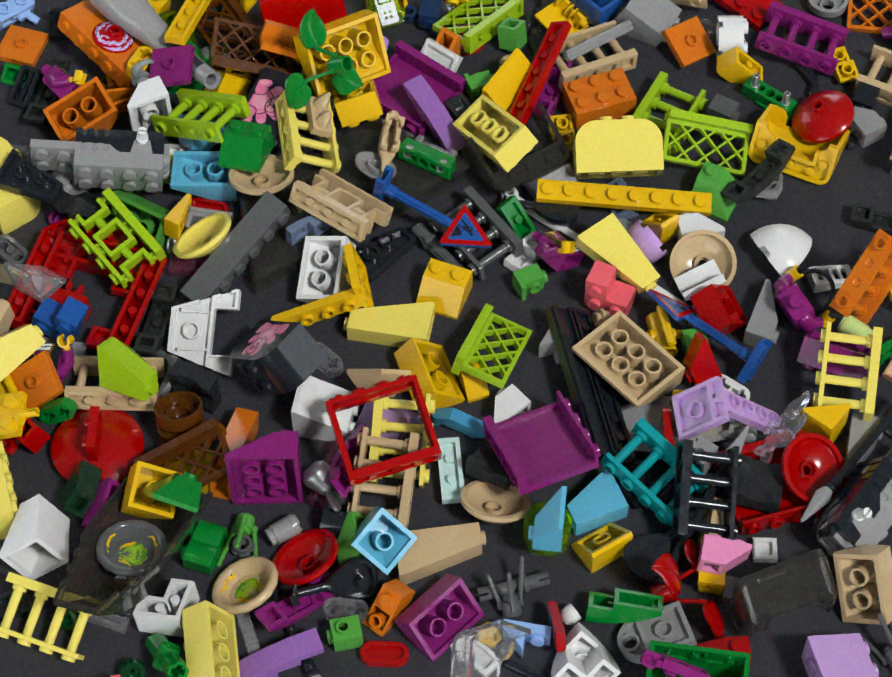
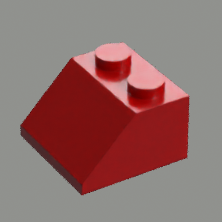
[690,284,748,335]

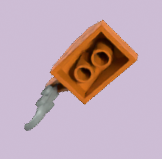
[43,59,154,141]

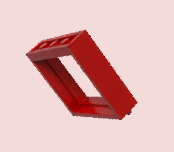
[325,374,442,487]

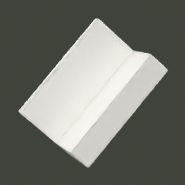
[674,259,727,303]

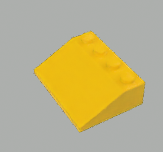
[293,9,391,97]

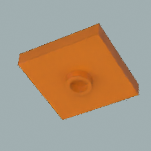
[662,16,717,69]
[0,24,50,67]
[10,351,64,409]

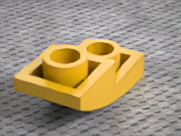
[824,46,859,84]
[550,114,576,153]

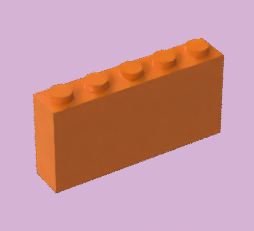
[57,0,150,88]

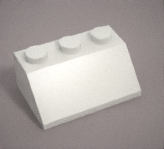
[127,76,172,138]
[296,236,356,303]

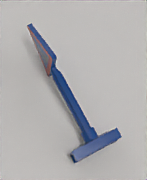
[372,165,492,248]
[647,289,773,384]

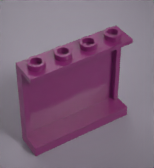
[367,40,466,138]
[482,390,601,496]

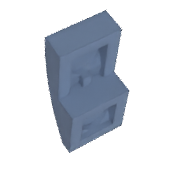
[285,215,332,246]

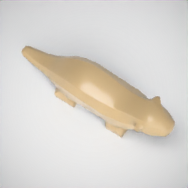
[378,110,406,173]

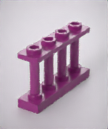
[754,1,850,76]

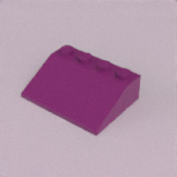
[225,430,304,505]

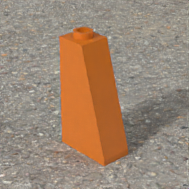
[210,407,259,501]

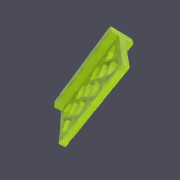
[432,0,524,54]
[663,108,753,177]
[450,303,532,389]

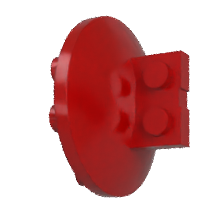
[51,406,145,490]

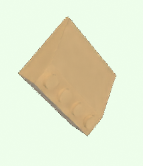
[572,310,685,409]

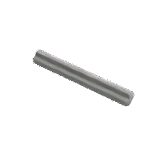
[563,20,633,62]

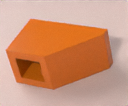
[363,579,415,637]

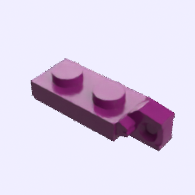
[640,648,711,677]

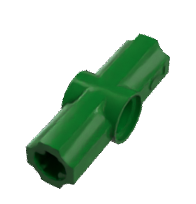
[145,632,189,677]

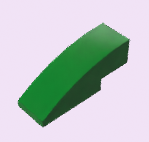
[585,588,663,624]

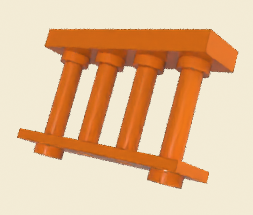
[829,228,892,325]

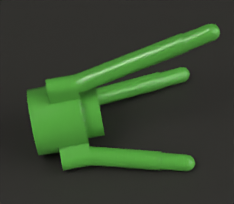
[216,513,258,567]

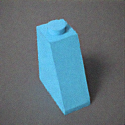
[564,469,629,536]

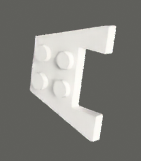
[167,289,242,378]

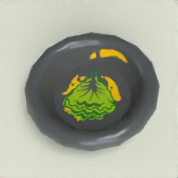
[95,519,168,577]

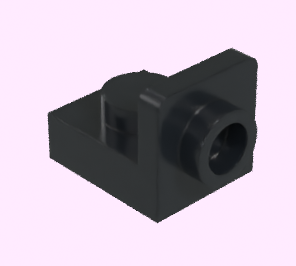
[49,7,71,41]

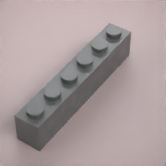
[180,190,291,302]

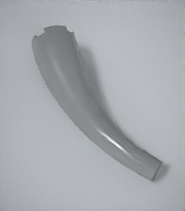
[89,0,221,89]

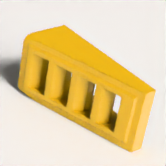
[164,193,192,240]

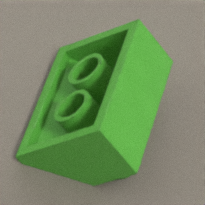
[103,189,170,247]

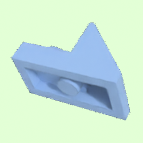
[502,619,552,658]

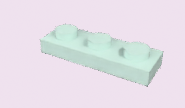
[437,437,464,504]

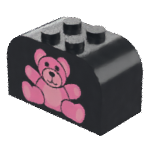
[234,67,307,157]
[230,320,328,394]

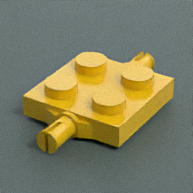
[0,391,40,440]

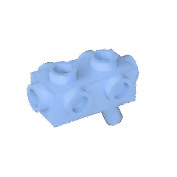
[0,0,41,30]

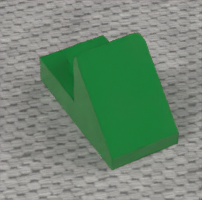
[496,195,536,240]

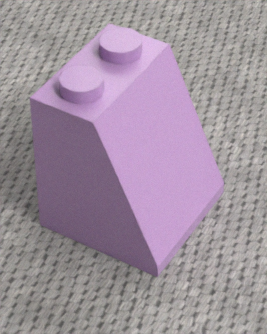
[801,633,879,677]

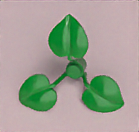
[285,9,364,109]

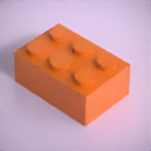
[562,67,637,130]

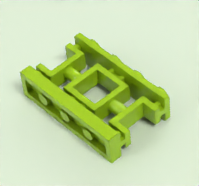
[67,187,167,289]

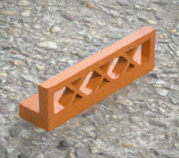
[259,19,299,59]

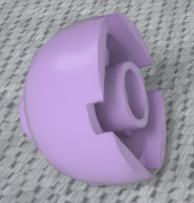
[628,219,667,263]

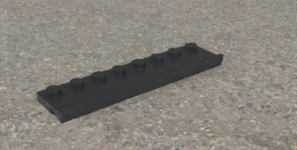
[545,303,636,462]

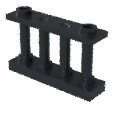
[671,439,742,540]

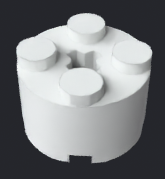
[716,15,748,56]

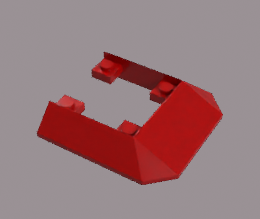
[7,217,167,351]

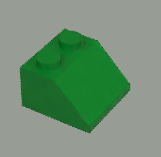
[218,119,274,173]

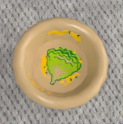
[211,556,279,615]

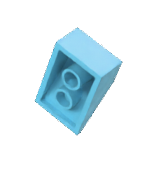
[170,151,239,201]

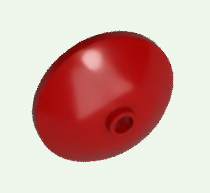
[791,90,855,144]
[781,433,844,503]
[272,529,339,586]

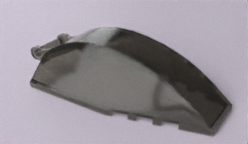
[53,475,213,616]

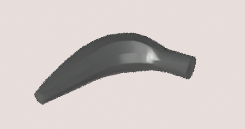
[155,349,181,398]

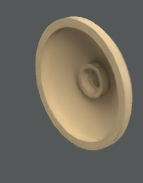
[228,154,294,196]
[670,230,737,286]
[460,480,531,524]

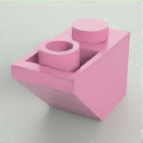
[697,534,753,575]

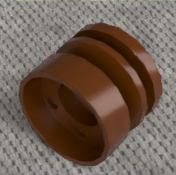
[154,391,205,445]

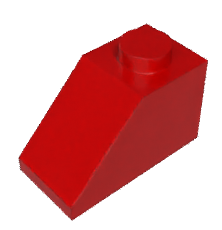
[683,331,722,386]

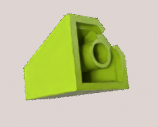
[97,336,159,402]

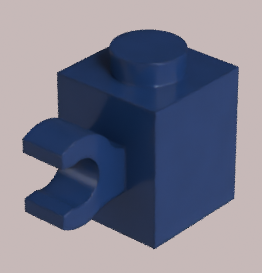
[405,0,442,30]

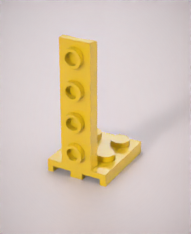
[271,243,374,326]

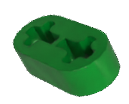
[38,397,78,425]

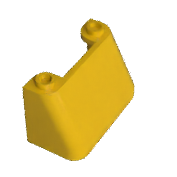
[748,103,851,185]

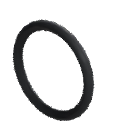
[793,268,836,315]

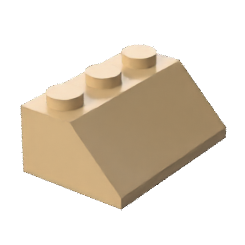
[833,544,892,625]

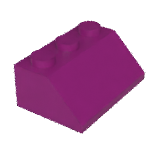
[797,330,870,379]
[395,574,485,662]

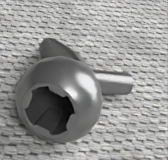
[302,460,349,512]

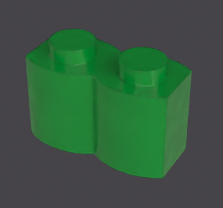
[180,519,228,575]

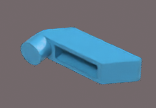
[430,408,485,438]

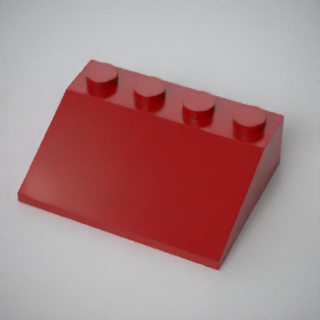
[259,0,347,58]

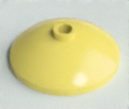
[173,212,232,259]

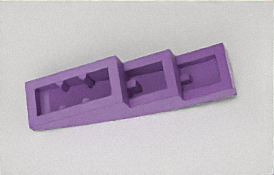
[402,74,467,154]
[239,627,324,677]

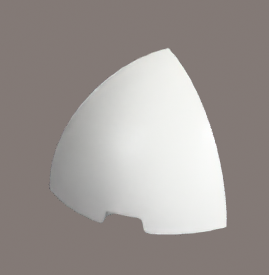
[750,224,812,276]
[551,622,621,677]

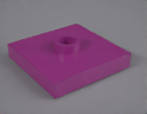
[149,44,195,87]

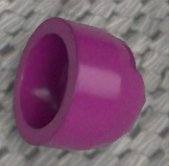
[48,210,66,225]

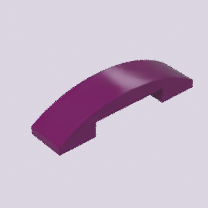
[531,56,574,118]
[329,424,371,499]
[254,571,336,632]

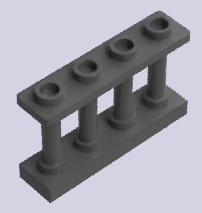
[428,185,524,281]

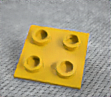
[534,0,589,34]

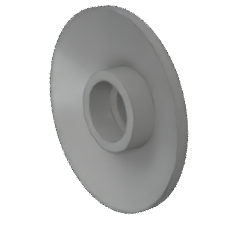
[355,151,396,179]

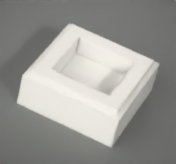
[752,537,778,563]

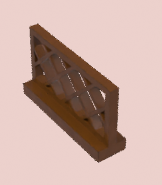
[195,0,269,60]
[206,17,293,79]
[133,418,230,487]

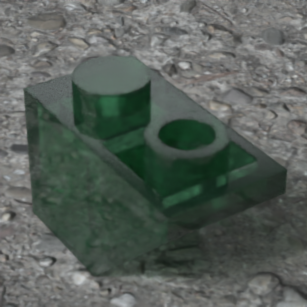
[57,459,103,519]

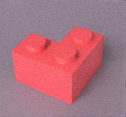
[584,260,636,316]

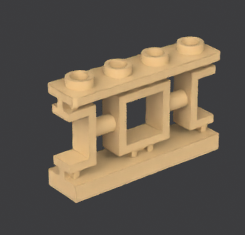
[289,168,393,242]

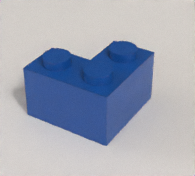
[31,296,89,347]

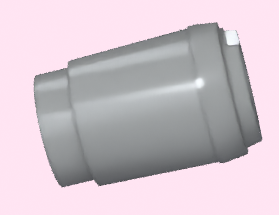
[264,513,303,546]

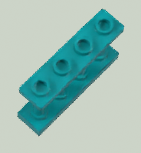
[601,417,709,526]

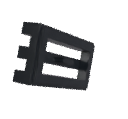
[7,64,43,110]

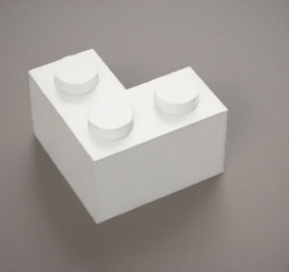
[133,578,200,637]

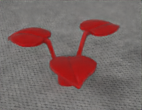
[651,538,725,639]

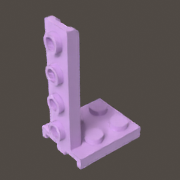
[672,376,782,440]

